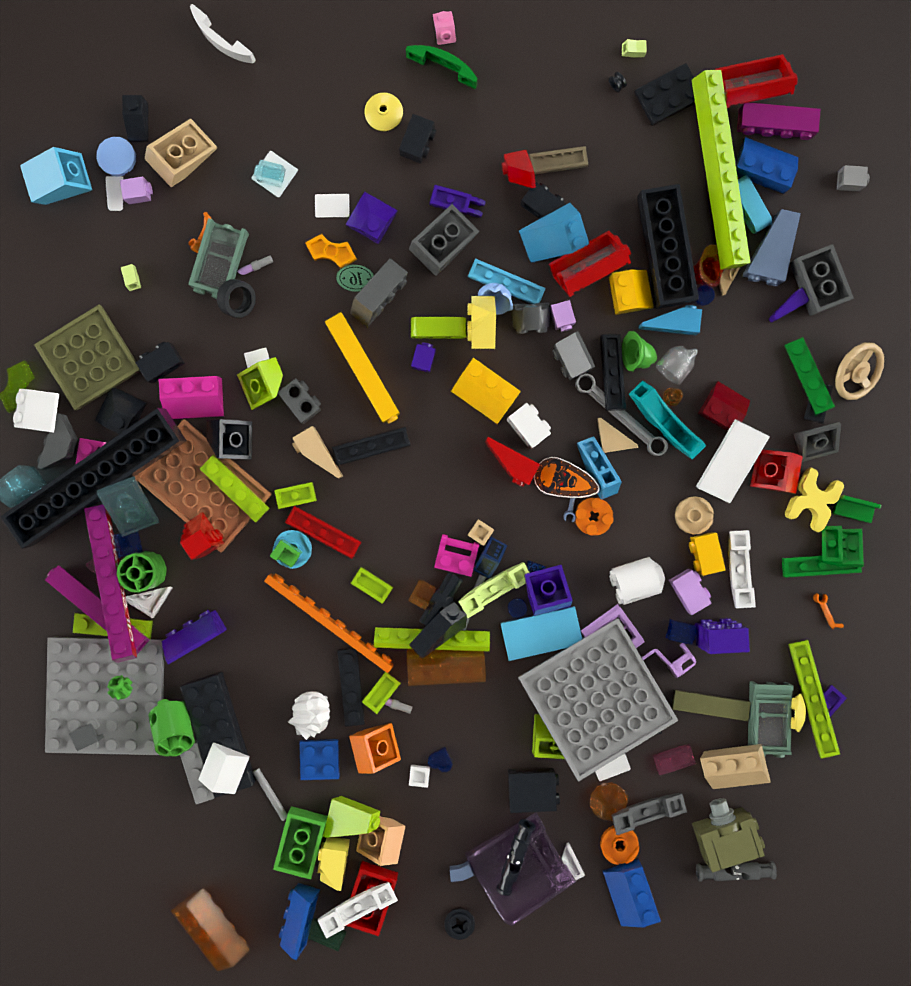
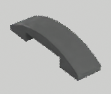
[612,793,687,835]

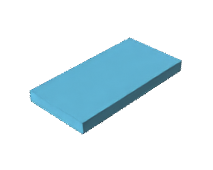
[500,606,582,661]

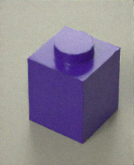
[411,342,436,373]

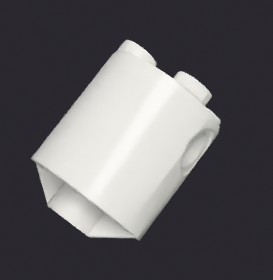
[609,557,665,605]

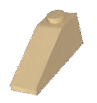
[292,426,343,478]

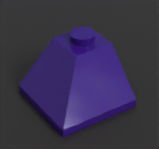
[346,191,398,244]

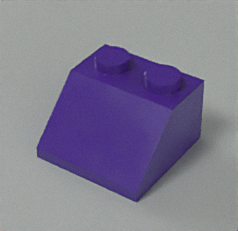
[524,565,573,616]

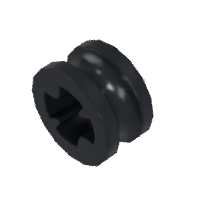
[608,72,627,92]

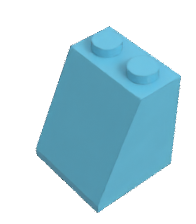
[20,147,92,205]

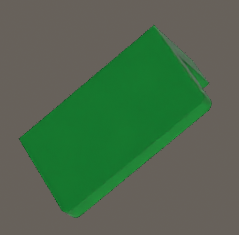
[832,495,882,523]

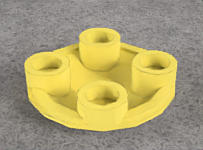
[791,693,806,732]

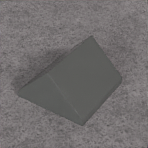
[793,422,841,462]

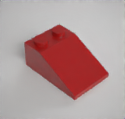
[485,437,540,487]

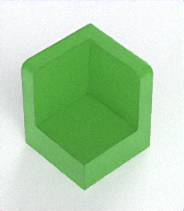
[270,539,302,567]

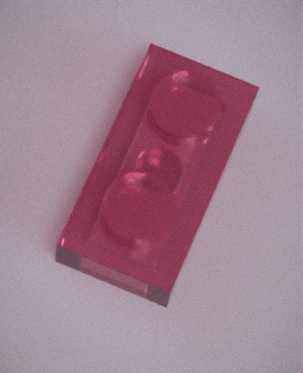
[653,744,696,775]

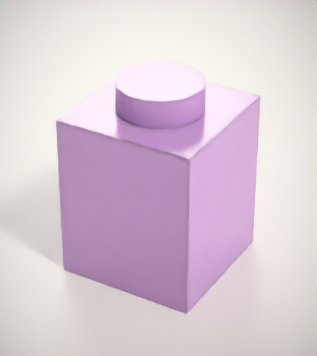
[120,176,153,204]
[550,300,576,332]

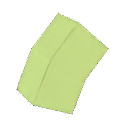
[622,39,647,57]
[120,264,141,291]

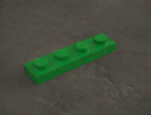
[784,337,835,415]
[782,555,862,577]

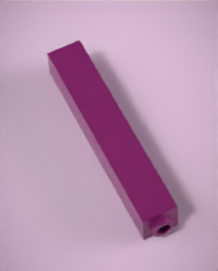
[45,565,150,654]

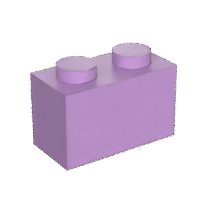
[669,569,712,615]

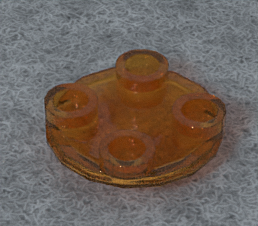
[590,782,628,821]

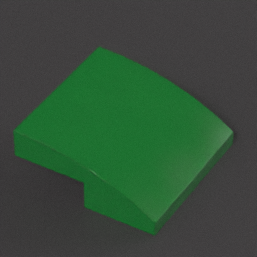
[822,526,864,567]

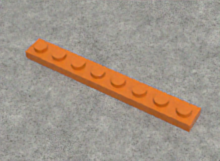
[264,573,394,673]

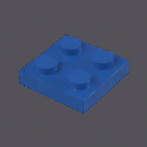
[300,739,340,780]

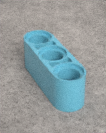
[738,175,772,234]

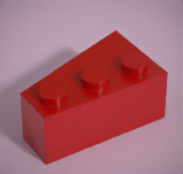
[180,512,224,560]

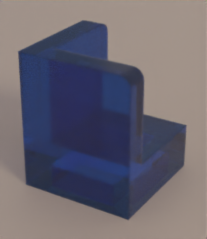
[114,530,143,557]

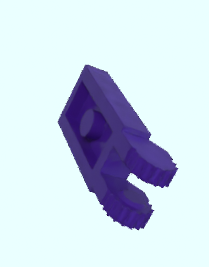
[430,185,486,218]

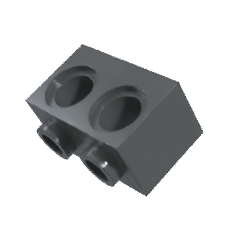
[278,378,321,424]

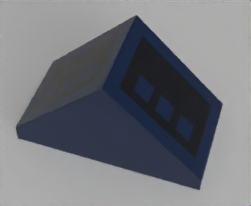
[473,536,508,579]

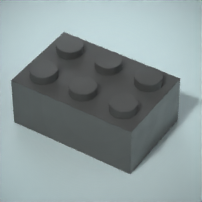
[789,244,854,316]

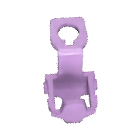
[642,643,696,678]

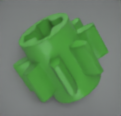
[107,675,133,700]

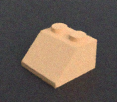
[356,816,405,866]

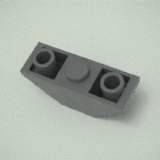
[37,413,78,469]

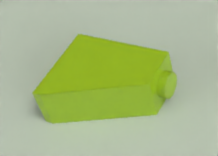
[323,796,380,838]

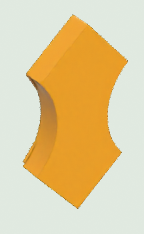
[305,234,357,269]

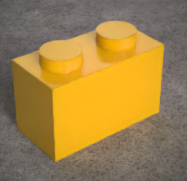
[689,532,725,576]

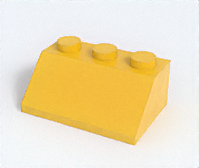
[451,358,521,424]

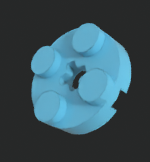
[273,530,312,569]

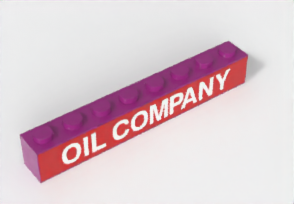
[84,504,137,663]

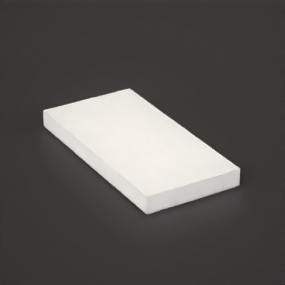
[696,419,769,503]

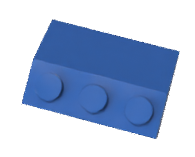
[735,137,798,194]
[603,859,661,928]
[279,883,320,960]

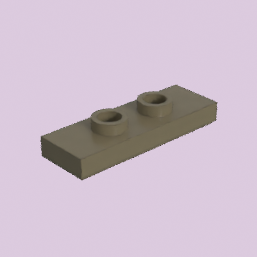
[529,146,588,174]

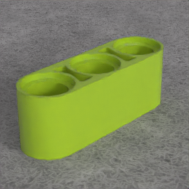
[411,317,466,339]

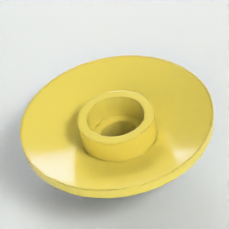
[365,93,403,131]

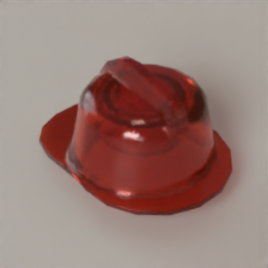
[693,245,724,287]

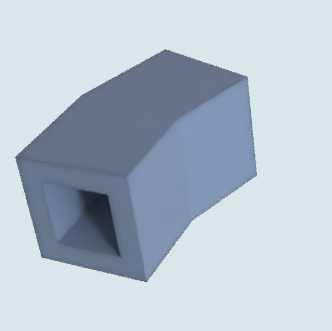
[450,861,474,882]

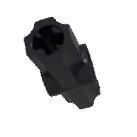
[419,571,463,626]

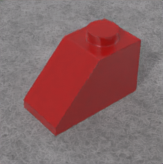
[501,150,536,188]

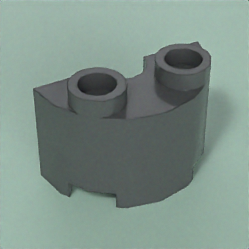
[512,302,550,334]

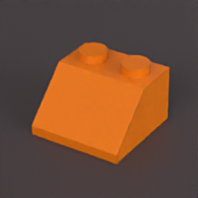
[349,723,401,774]

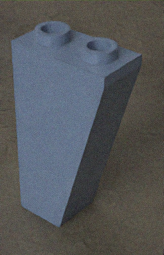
[743,209,801,286]

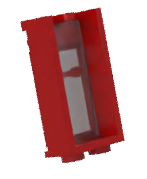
[715,54,798,108]
[549,231,631,297]

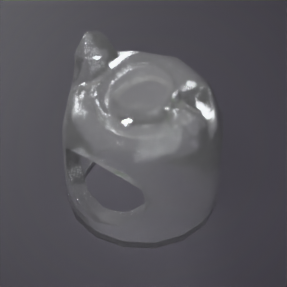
[656,346,698,385]

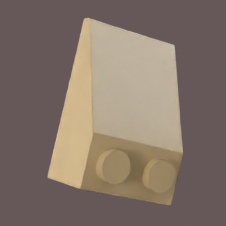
[145,119,217,187]

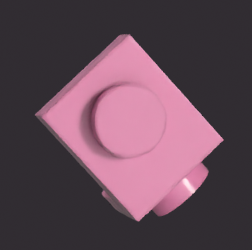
[433,11,456,45]

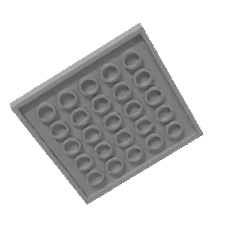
[518,618,678,781]
[45,637,165,755]

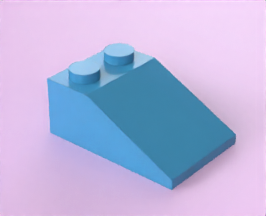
[519,203,589,262]

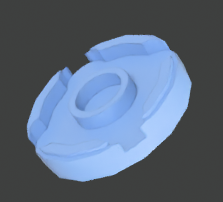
[96,137,136,176]

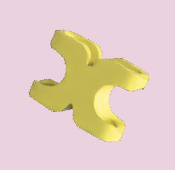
[785,467,844,532]

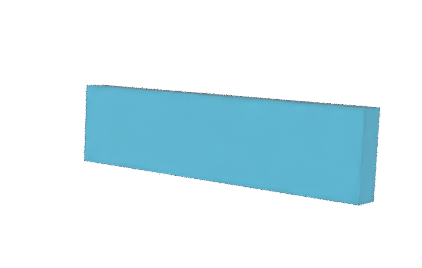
[468,259,546,304]

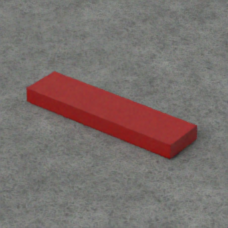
[285,506,361,559]

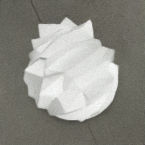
[288,691,330,740]

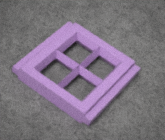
[581,604,645,648]

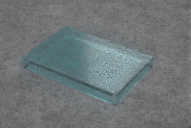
[97,476,159,537]

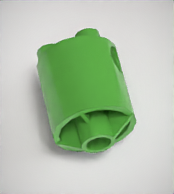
[117,551,167,593]
[148,699,195,756]

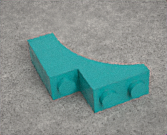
[629,380,706,459]

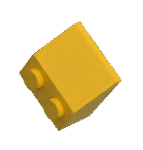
[609,270,654,315]

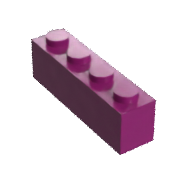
[737,103,821,140]

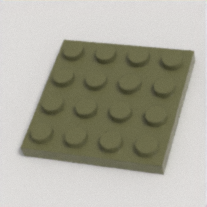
[34,304,140,410]

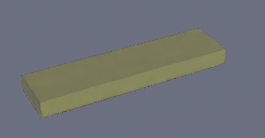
[671,690,751,721]

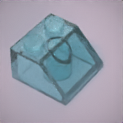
[0,465,47,508]

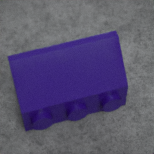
[161,610,227,664]

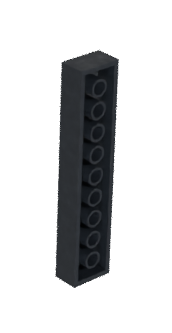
[0,408,187,549]

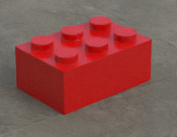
[346,861,398,936]

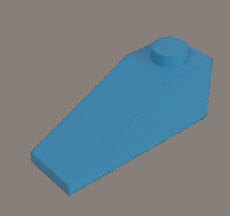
[639,305,702,335]
[577,436,622,500]

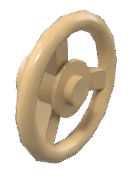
[835,343,884,400]

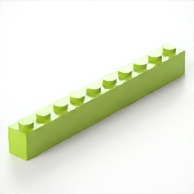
[692,70,750,270]

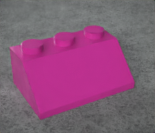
[159,376,224,419]

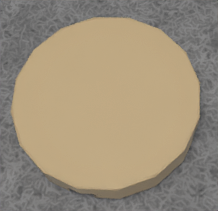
[675,496,714,534]

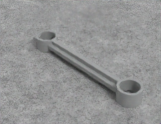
[575,373,668,456]

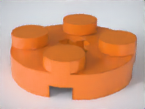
[575,498,614,535]
[600,825,639,865]

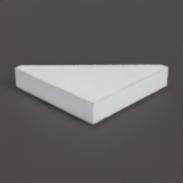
[126,586,173,618]
[552,842,585,891]

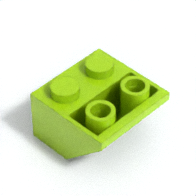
[532,714,565,759]

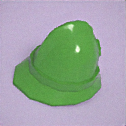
[622,331,657,372]

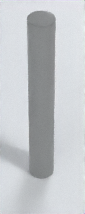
[253,768,287,821]

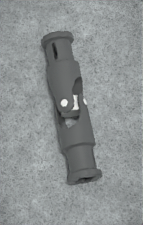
[696,861,777,882]

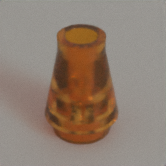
[663,387,683,406]

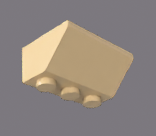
[700,744,771,789]

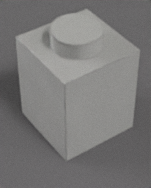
[837,165,870,191]

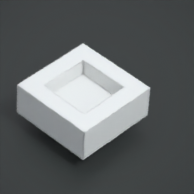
[409,765,430,788]

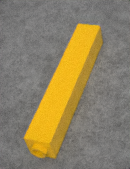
[325,312,400,424]

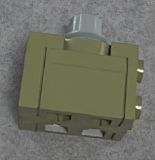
[692,798,765,873]

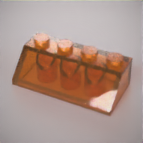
[407,649,486,686]
[171,889,249,971]

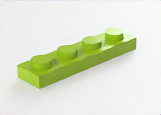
[200,455,270,522]
[73,613,153,639]

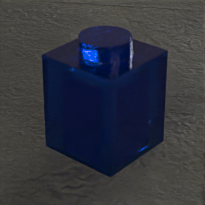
[666,619,698,645]

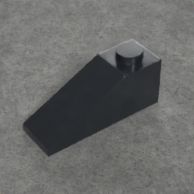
[409,602,467,659]

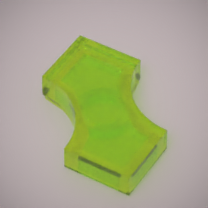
[0,361,35,412]

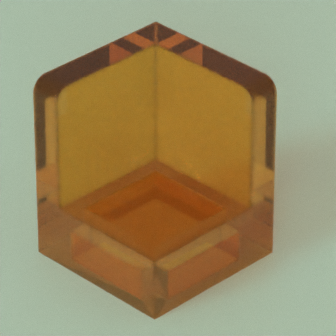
[408,579,436,609]

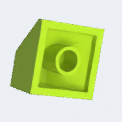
[237,357,283,410]

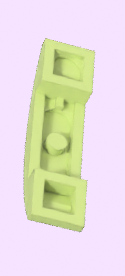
[458,562,529,618]

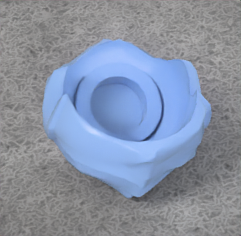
[478,283,513,315]

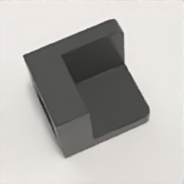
[69,723,104,751]

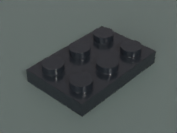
[634,63,695,126]

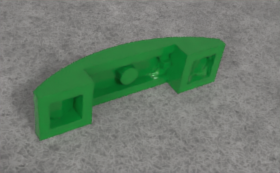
[406,45,477,89]

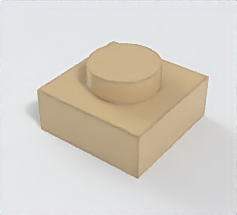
[468,519,494,546]

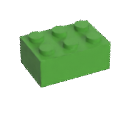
[273,806,328,879]

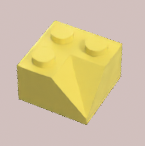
[467,296,496,349]
[317,837,350,891]

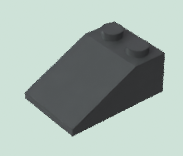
[409,204,479,276]

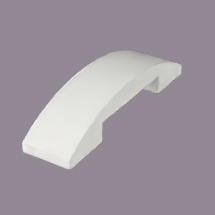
[190,4,256,63]
[728,530,756,608]
[318,882,398,938]

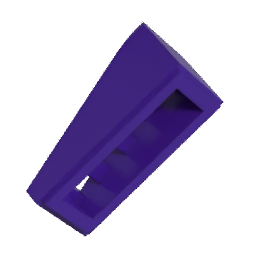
[769,288,809,322]

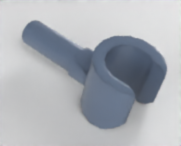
[563,498,575,522]

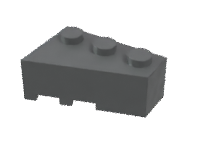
[350,258,408,328]

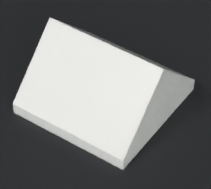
[198,742,250,794]

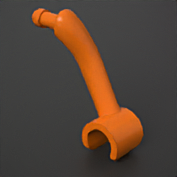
[189,212,211,253]
[813,593,844,629]

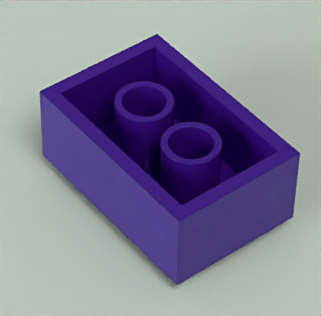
[695,618,750,654]

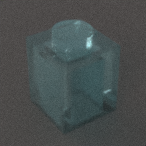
[254,160,286,188]

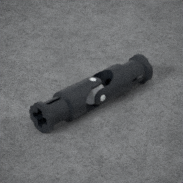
[496,819,536,896]

